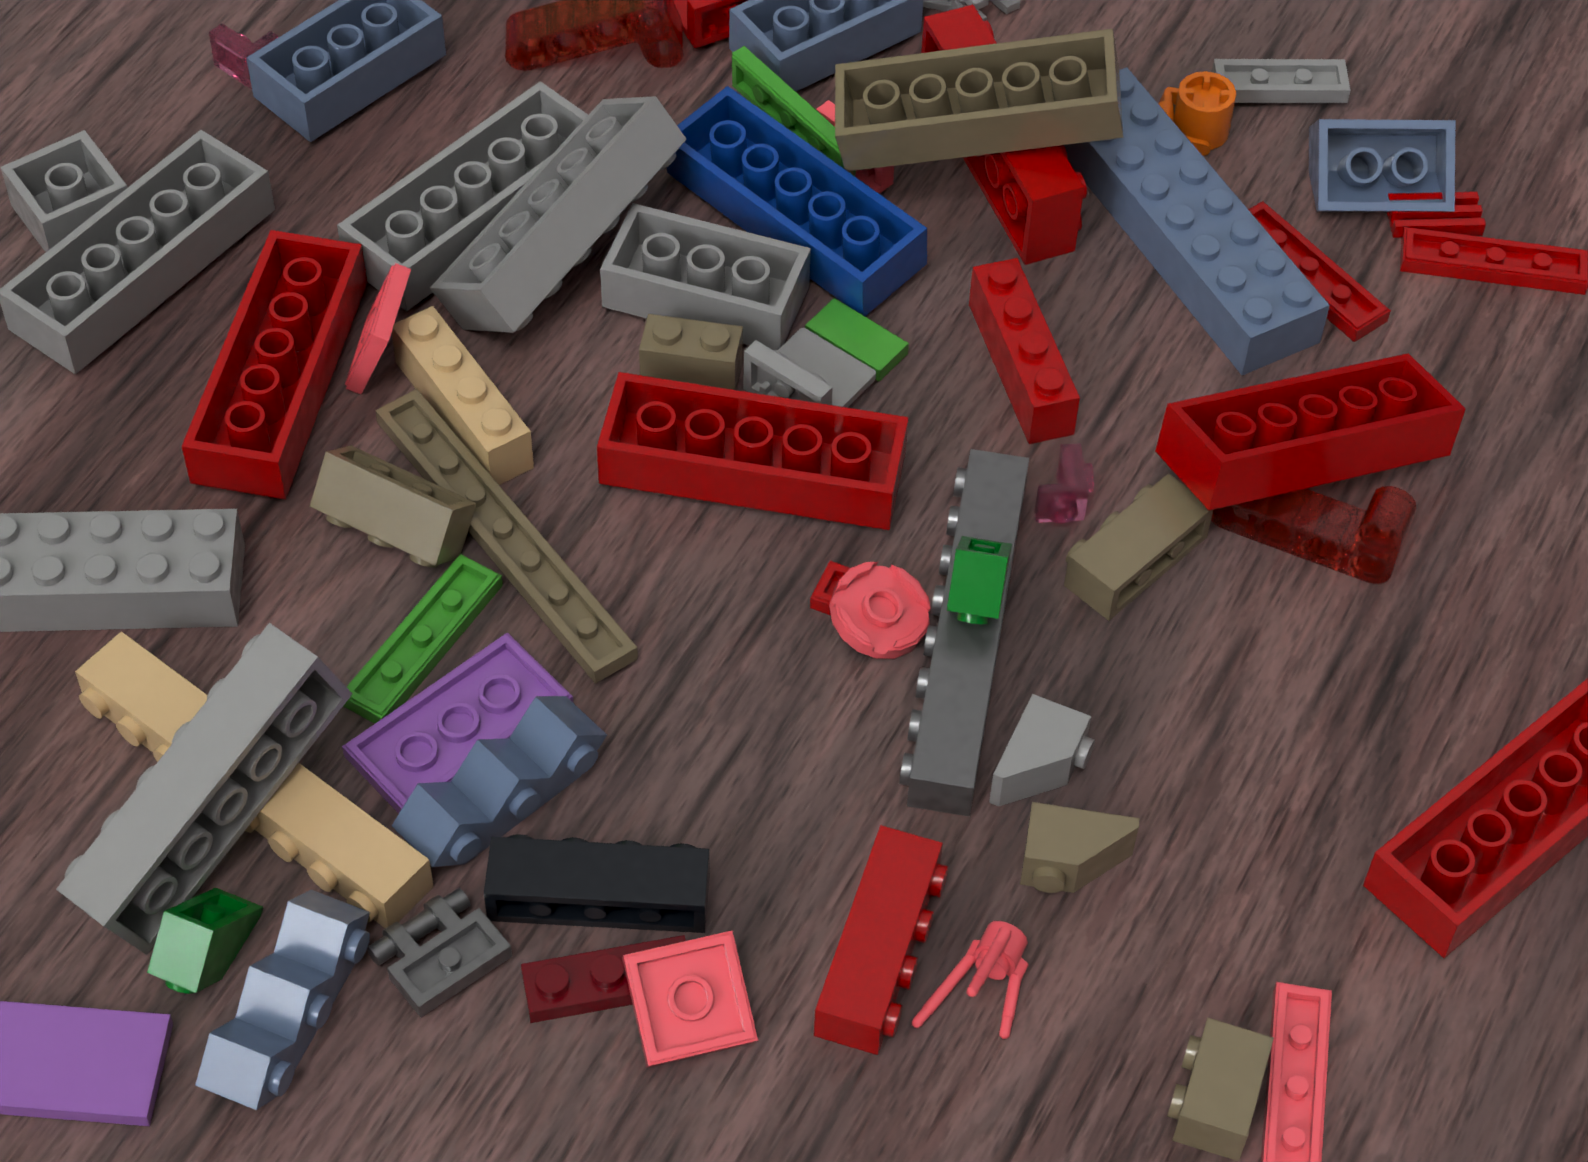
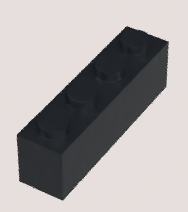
[484,834,710,933]

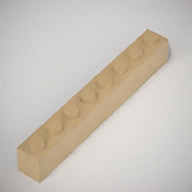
[75,631,434,929]

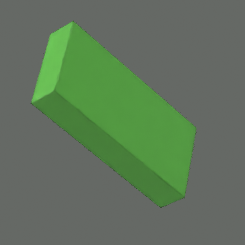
[805,298,909,382]

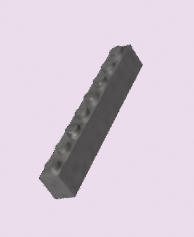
[899,449,1029,817]

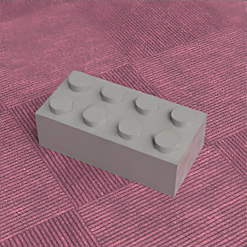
[600,203,811,350]

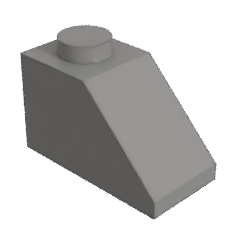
[989,694,1095,806]

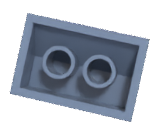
[1309,119,1456,212]

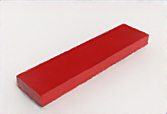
[1248,201,1391,342]
[1400,227,1588,295]

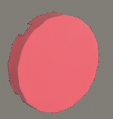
[829,562,931,659]

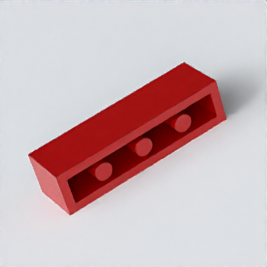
[969,258,1080,444]
[814,825,949,1055]

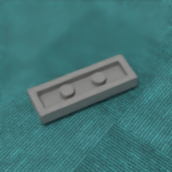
[1212,59,1351,103]

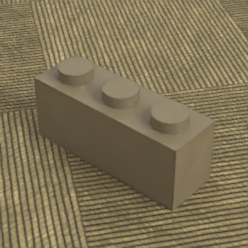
[310,445,477,567]
[1064,473,1213,621]

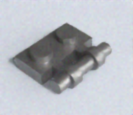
[367,888,512,1018]

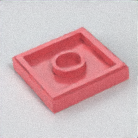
[345,263,411,394]
[622,931,758,1068]

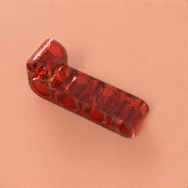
[505,0,684,71]
[1211,486,1416,584]

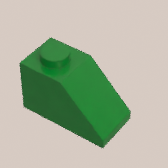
[947,536,1012,624]
[147,888,263,994]

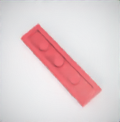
[1261,982,1332,1162]

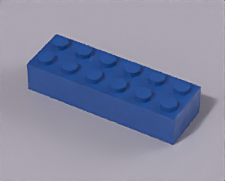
[666,86,927,316]

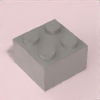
[0,130,128,253]

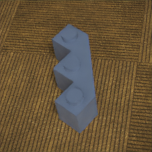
[391,696,607,867]
[195,890,370,1110]

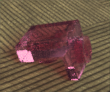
[209,23,279,89]

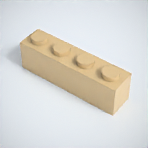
[392,306,534,485]

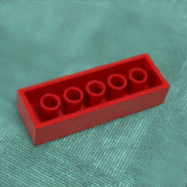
[921,4,1087,265]
[181,230,368,500]
[1155,353,1466,511]
[597,372,909,530]
[1363,678,1588,958]

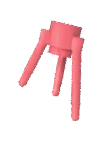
[912,921,1029,1039]

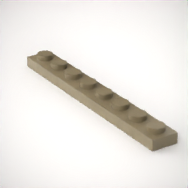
[375,389,638,684]

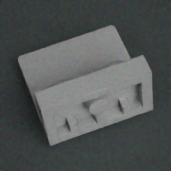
[743,328,876,408]

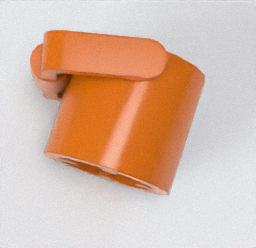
[1158,71,1236,156]

